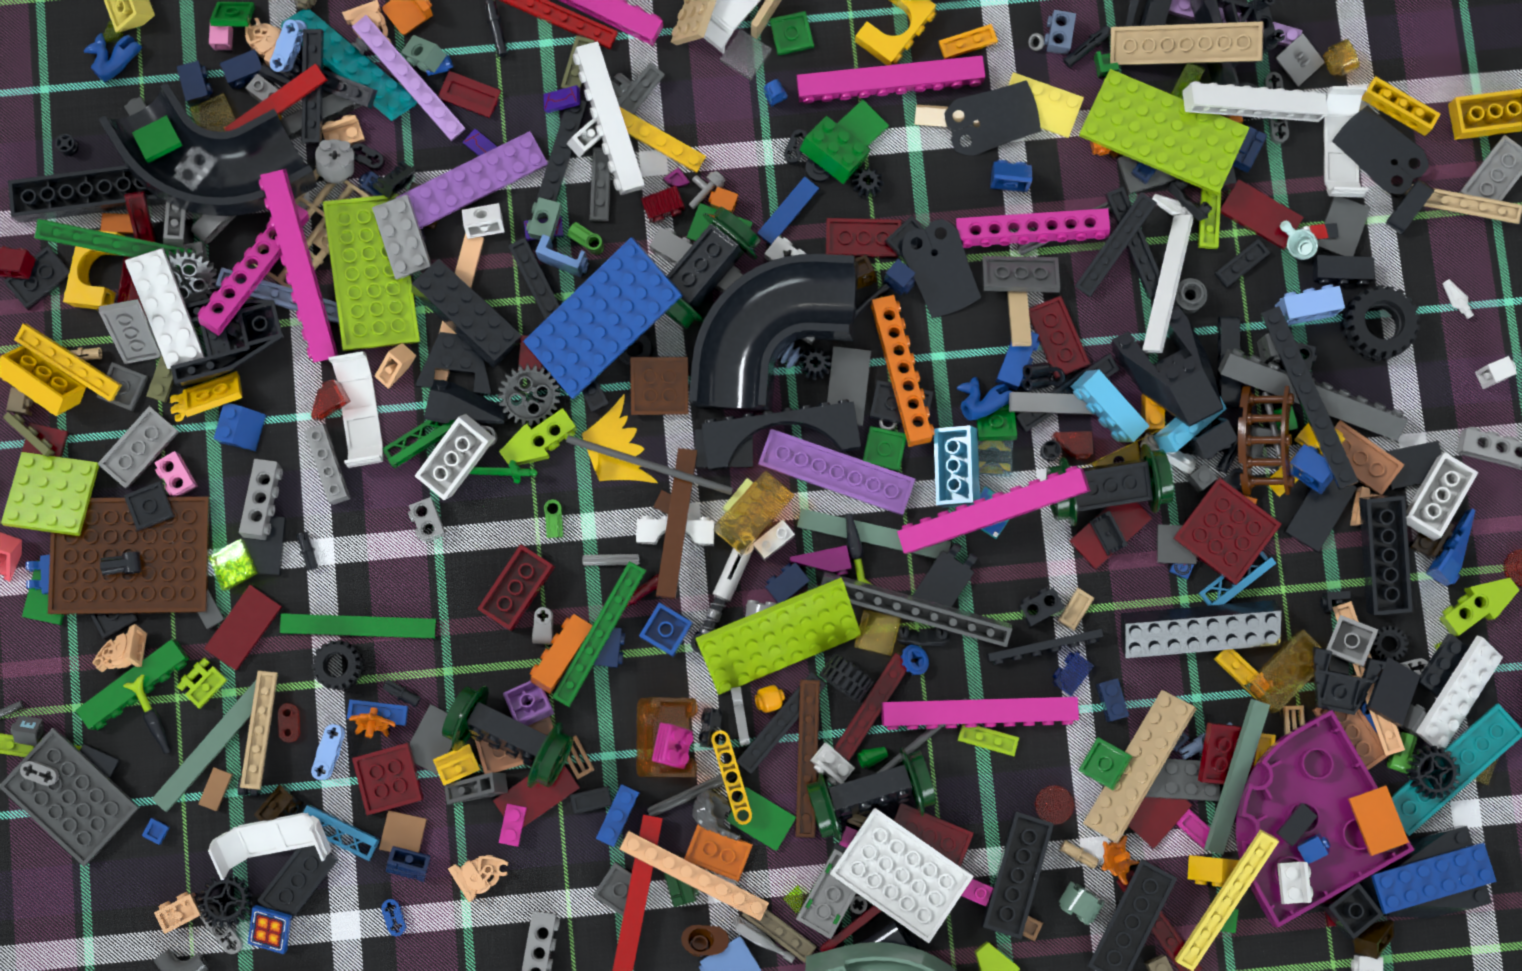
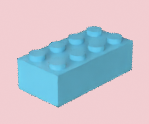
[1070,370,1149,442]
[934,426,980,507]

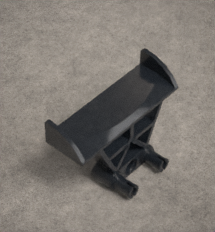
[1190,0,1285,86]

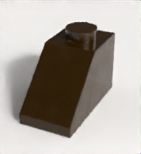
[1352,920,1394,959]

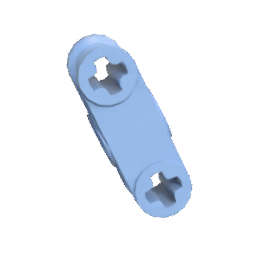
[270,19,307,72]
[311,724,345,780]

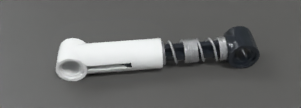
[691,536,754,654]

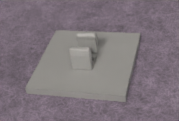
[1275,33,1325,87]

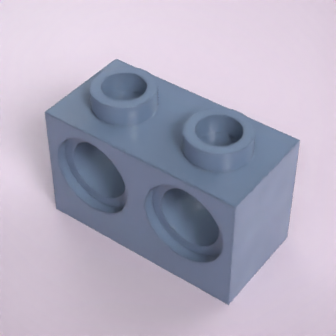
[1044,10,1076,55]

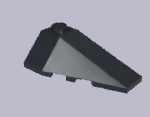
[424,379,508,424]

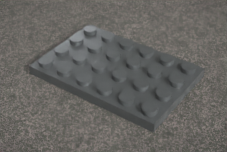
[0,728,140,866]

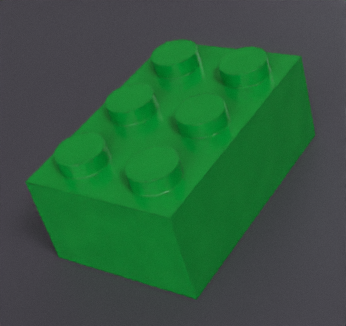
[799,116,870,184]

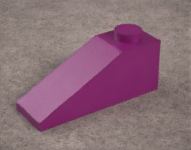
[790,546,851,576]

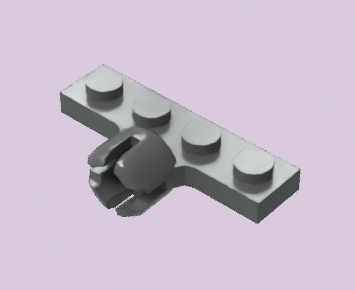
[611,63,665,114]

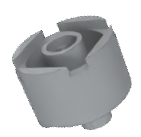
[315,139,354,184]

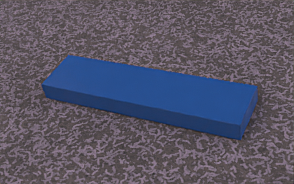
[757,177,819,245]

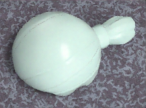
[1280,220,1318,260]

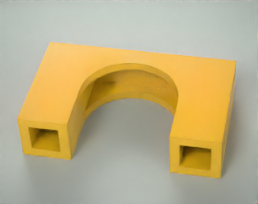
[855,0,936,65]
[63,230,124,309]

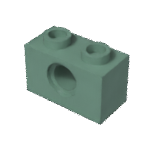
[401,35,447,73]
[526,197,562,242]

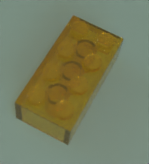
[713,470,795,555]
[1244,629,1321,714]

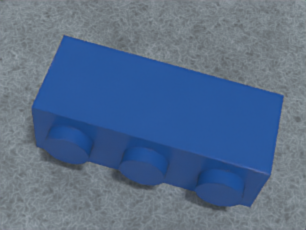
[995,332,1040,390]
[596,784,640,847]

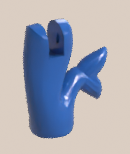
[84,33,142,83]
[957,377,1012,421]

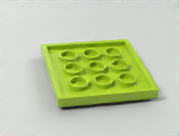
[1,452,99,536]

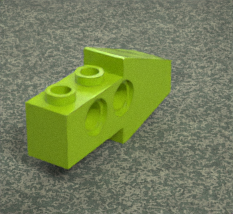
[499,408,577,465]
[1439,578,1519,636]
[974,941,1020,971]

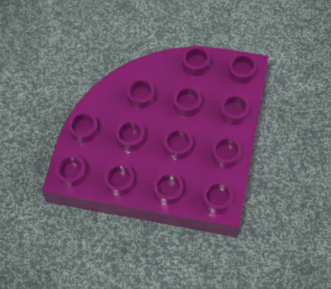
[1236,710,1414,927]

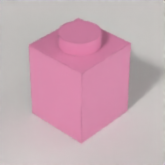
[209,25,233,50]

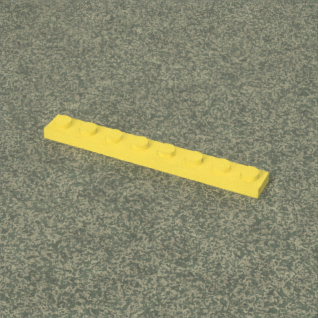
[1175,829,1279,971]

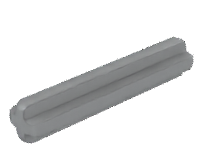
[582,554,640,566]

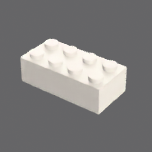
[415,414,495,500]
[1406,452,1478,541]

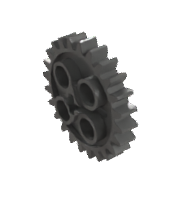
[167,248,218,304]
[498,363,560,426]

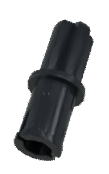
[296,532,318,571]
[383,680,421,708]

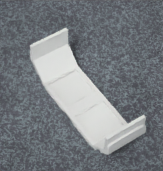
[704,0,761,54]
[1323,86,1368,197]
[328,351,383,468]
[208,813,331,880]

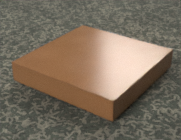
[379,810,427,853]

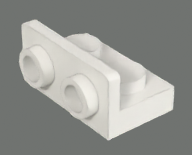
[810,743,855,786]
[1277,862,1313,904]

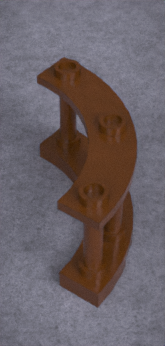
[1238,386,1295,495]

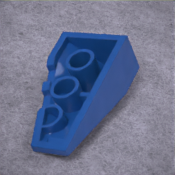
[1426,508,1476,586]

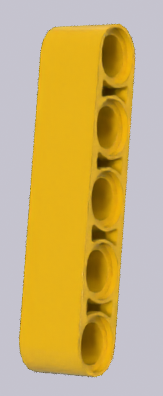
[711,730,752,825]

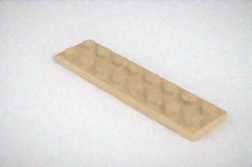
[1110,22,1264,65]
[1083,690,1196,844]

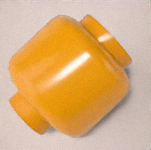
[755,685,785,713]

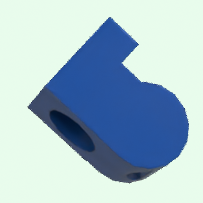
[763,79,788,106]

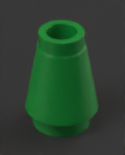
[857,747,888,768]

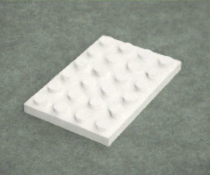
[830,808,974,943]

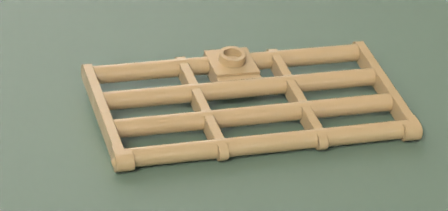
[251,166,370,289]

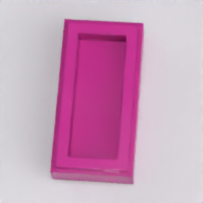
[1176,809,1210,850]

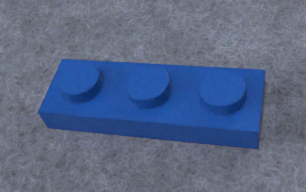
[347,700,409,726]

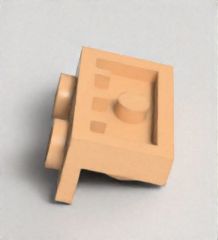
[322,115,366,146]
[154,892,201,934]

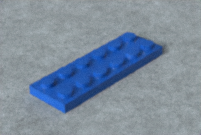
[1371,843,1497,914]

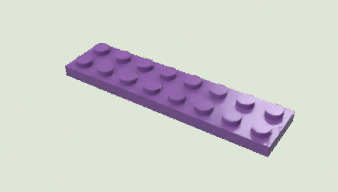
[396,131,548,229]
[758,429,915,516]

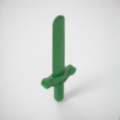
[469,460,538,484]

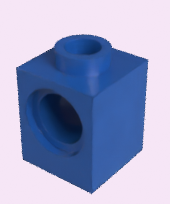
[1297,833,1331,864]

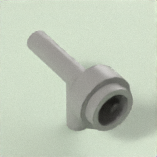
[688,170,726,209]

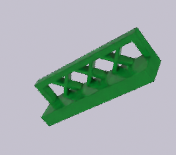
[383,420,455,468]

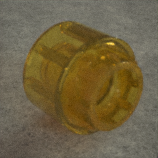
[1323,39,1360,76]

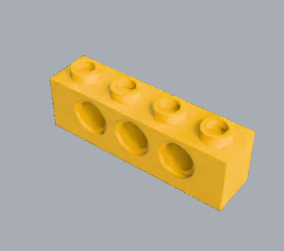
[1361,76,1441,136]

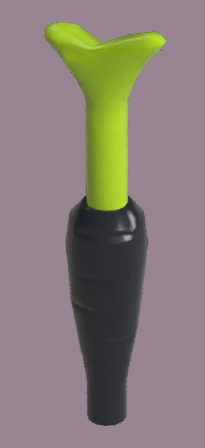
[845,513,873,585]
[123,675,171,754]

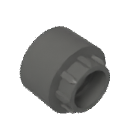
[1173,278,1207,314]

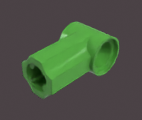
[567,222,604,255]
[544,500,564,538]
[1387,732,1417,774]

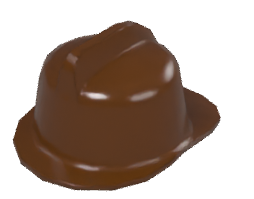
[681,925,729,957]

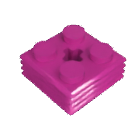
[652,722,693,769]

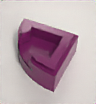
[663,168,690,187]

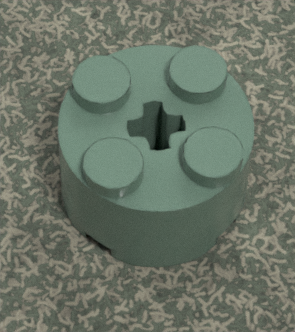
[1059,881,1105,925]

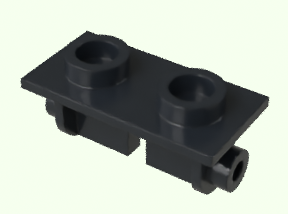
[699,708,722,748]

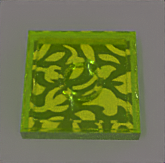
[208,539,258,591]

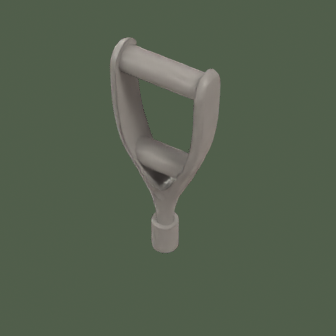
[733,916,795,963]

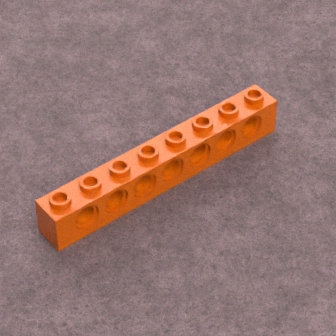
[871,295,935,447]

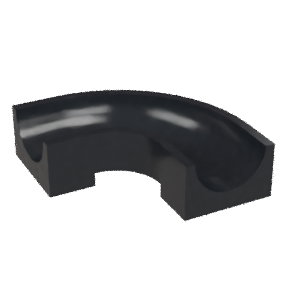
[98,83,318,216]
[689,254,859,412]

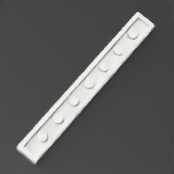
[1142,214,1194,353]

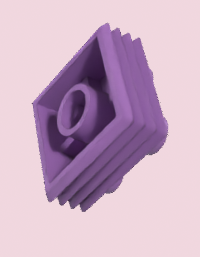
[503,681,554,726]

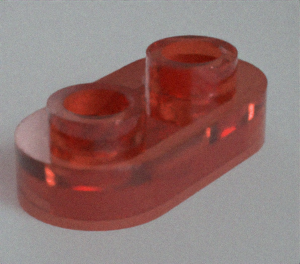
[278,703,300,742]

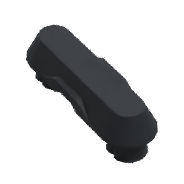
[1169,179,1212,221]
[894,625,950,646]

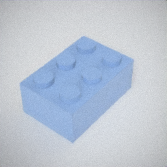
[1275,285,1345,325]

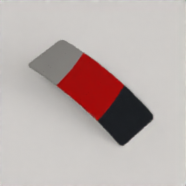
[1300,223,1338,239]

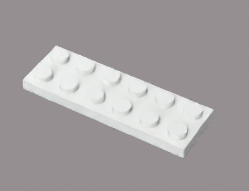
[125,248,205,369]
[1416,636,1503,748]

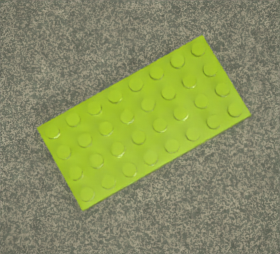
[1079,69,1250,195]
[323,194,420,351]
[695,578,861,695]

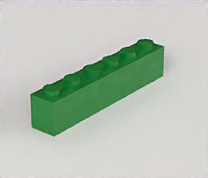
[75,639,190,730]

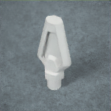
[1152,194,1193,216]
[1442,279,1474,319]

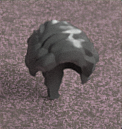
[692,789,741,841]

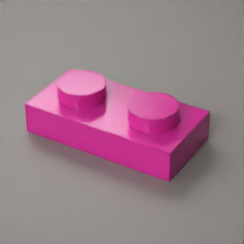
[499,804,527,847]

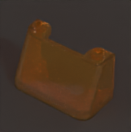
[636,697,698,777]

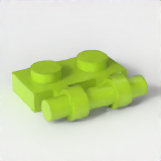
[177,657,228,708]

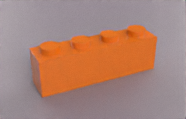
[530,614,593,694]

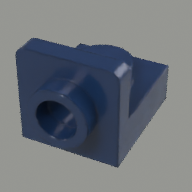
[357,171,383,196]

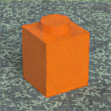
[708,187,738,214]

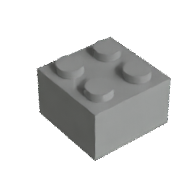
[1327,615,1378,667]

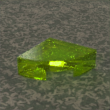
[103,20,123,44]
[783,885,803,913]

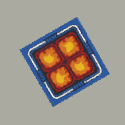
[247,905,292,954]

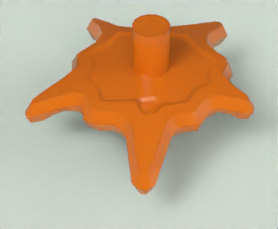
[349,708,396,738]
[1101,835,1139,885]

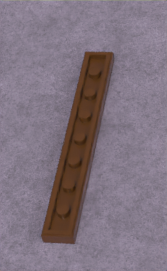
[656,448,697,599]
[795,680,820,838]

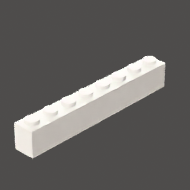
[573,41,645,195]
[1183,82,1328,122]

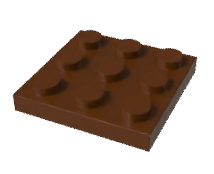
[630,357,688,415]

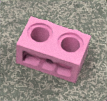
[155,451,198,497]

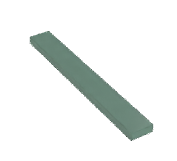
[797,508,951,559]
[152,680,256,812]
[1204,699,1270,855]

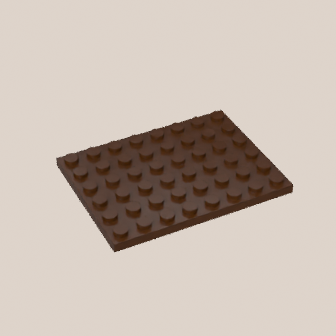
[48,497,210,615]

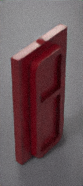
[438,71,501,118]

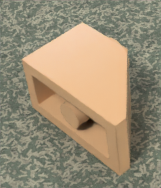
[375,343,416,389]

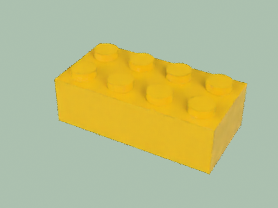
[1448,89,1522,140]
[0,345,86,416]

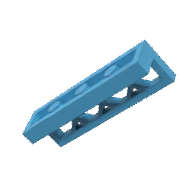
[1198,551,1276,606]
[303,805,380,861]

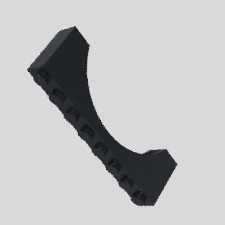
[702,399,861,472]

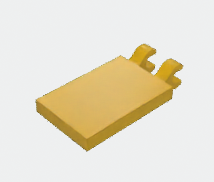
[170,371,242,422]

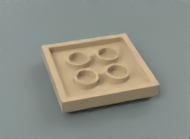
[671,0,717,45]

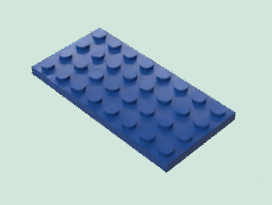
[523,237,683,399]

